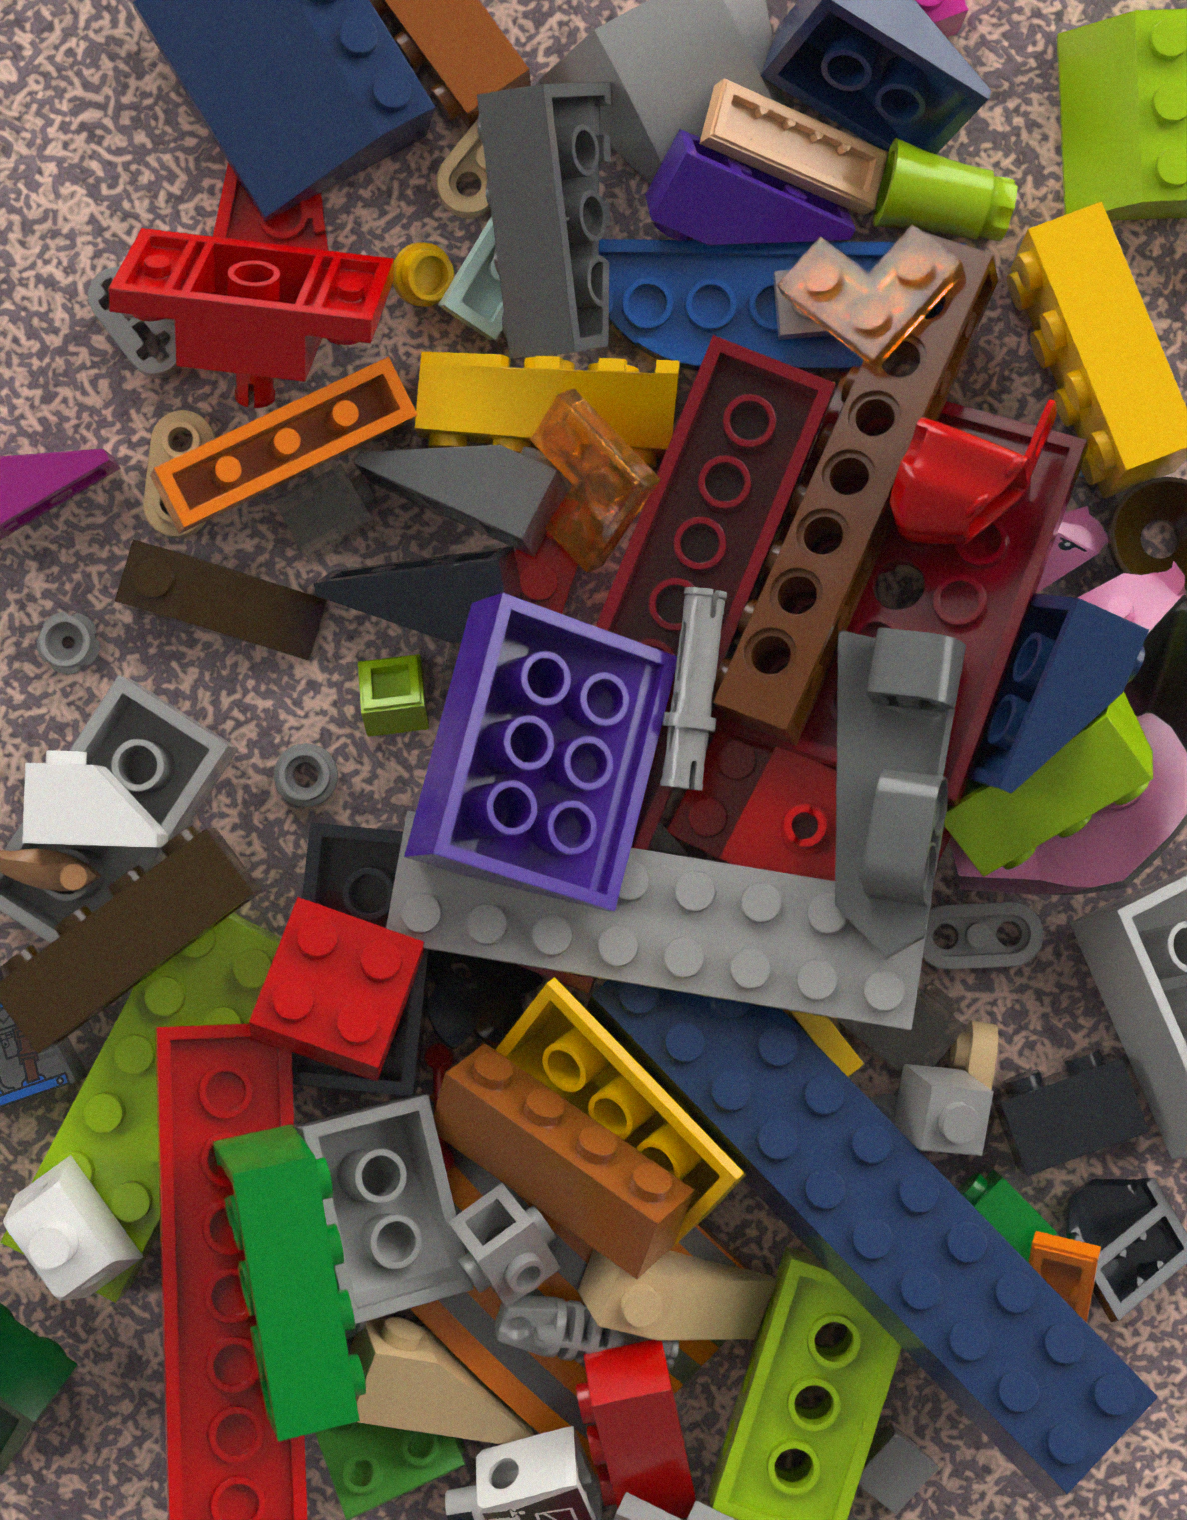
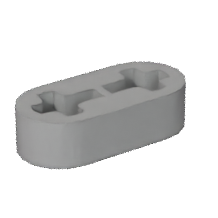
[88,267,181,379]

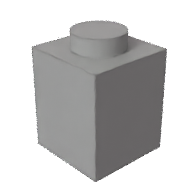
[893,1064,994,1156]

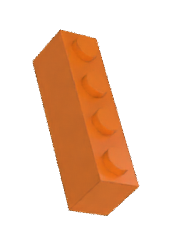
[150,356,418,534]

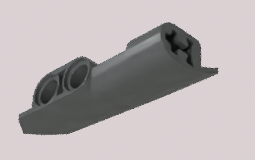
[835,628,966,960]

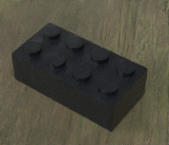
[292,822,433,1097]

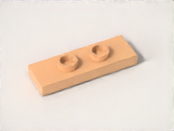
[699,78,888,216]

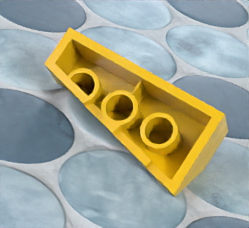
[415,352,680,468]

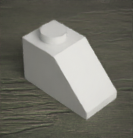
[22,751,168,847]

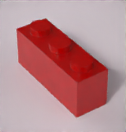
[576,1339,696,1519]

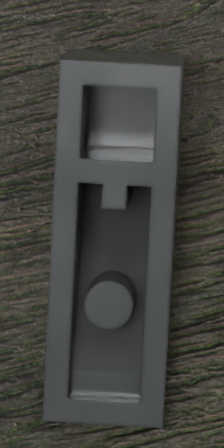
[354,445,569,557]

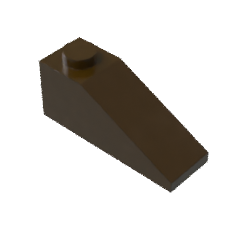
[115,539,327,661]

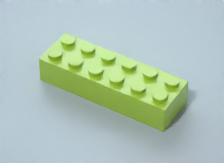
[0,913,281,1303]

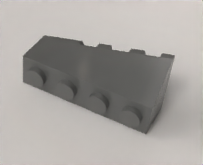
[477,82,611,358]

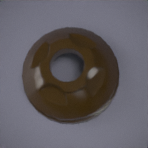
[1107,476,1187,590]

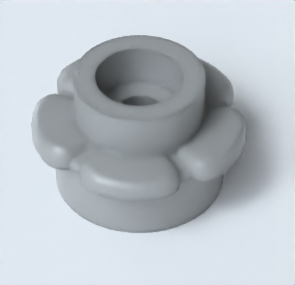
[37,612,100,674]

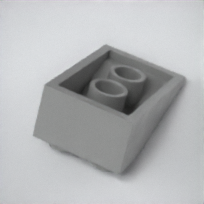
[294,1094,474,1324]

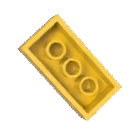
[1007,201,1187,499]

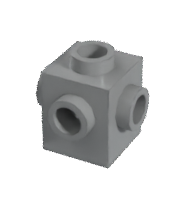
[448,1183,561,1308]

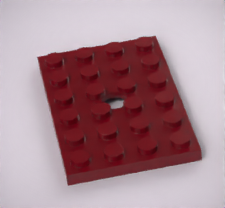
[711,373,1088,807]

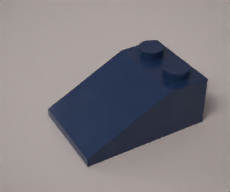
[760,0,991,154]
[968,593,1149,794]

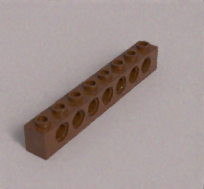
[713,231,998,746]

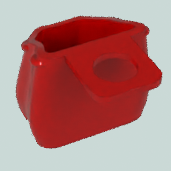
[889,399,1057,544]

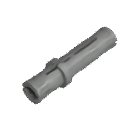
[660,587,727,791]

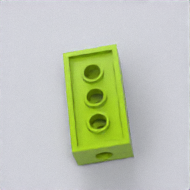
[708,1246,902,1520]

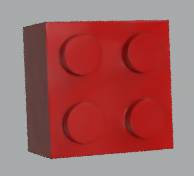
[249,897,425,1082]

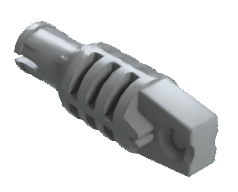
[494,1295,679,1370]

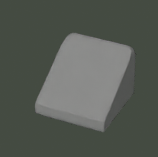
[858,1422,939,1514]

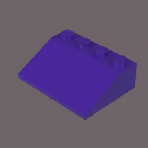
[404,593,677,912]

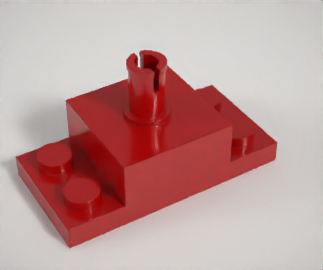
[108,228,394,408]
[666,730,952,881]

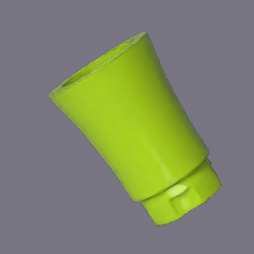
[873,138,1018,241]

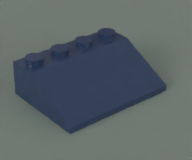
[133,0,435,222]

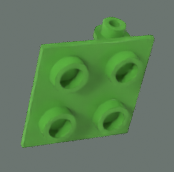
[315,1422,466,1520]

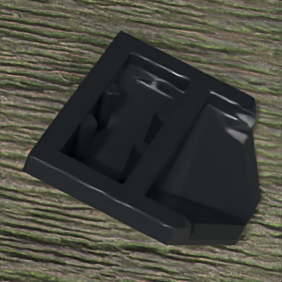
[1066,1178,1187,1322]

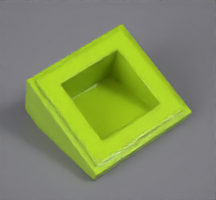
[358,654,429,737]

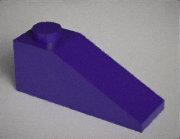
[645,129,856,245]

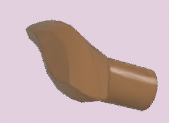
[0,848,102,891]

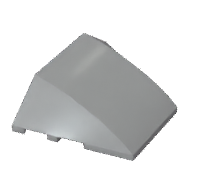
[539,0,785,184]

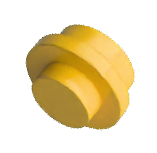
[393,242,454,307]

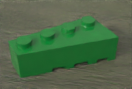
[213,1124,366,1442]

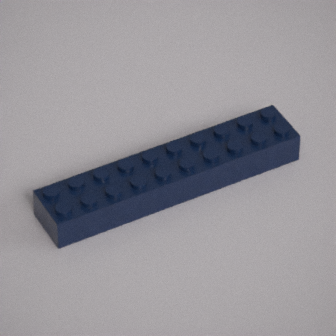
[586,980,1158,1499]

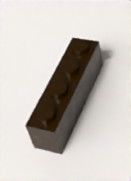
[0,825,263,1054]

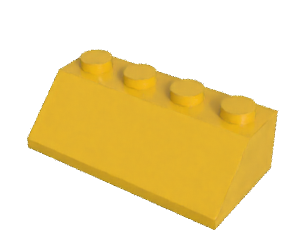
[496,977,746,1248]

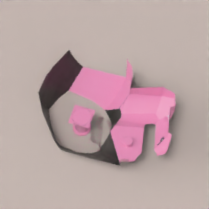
[945,506,1187,895]

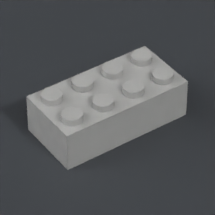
[0,675,239,943]

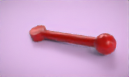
[425,1044,455,1173]

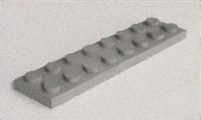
[386,811,932,1031]

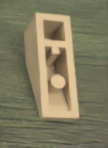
[577,1248,777,1340]
[348,1317,535,1444]

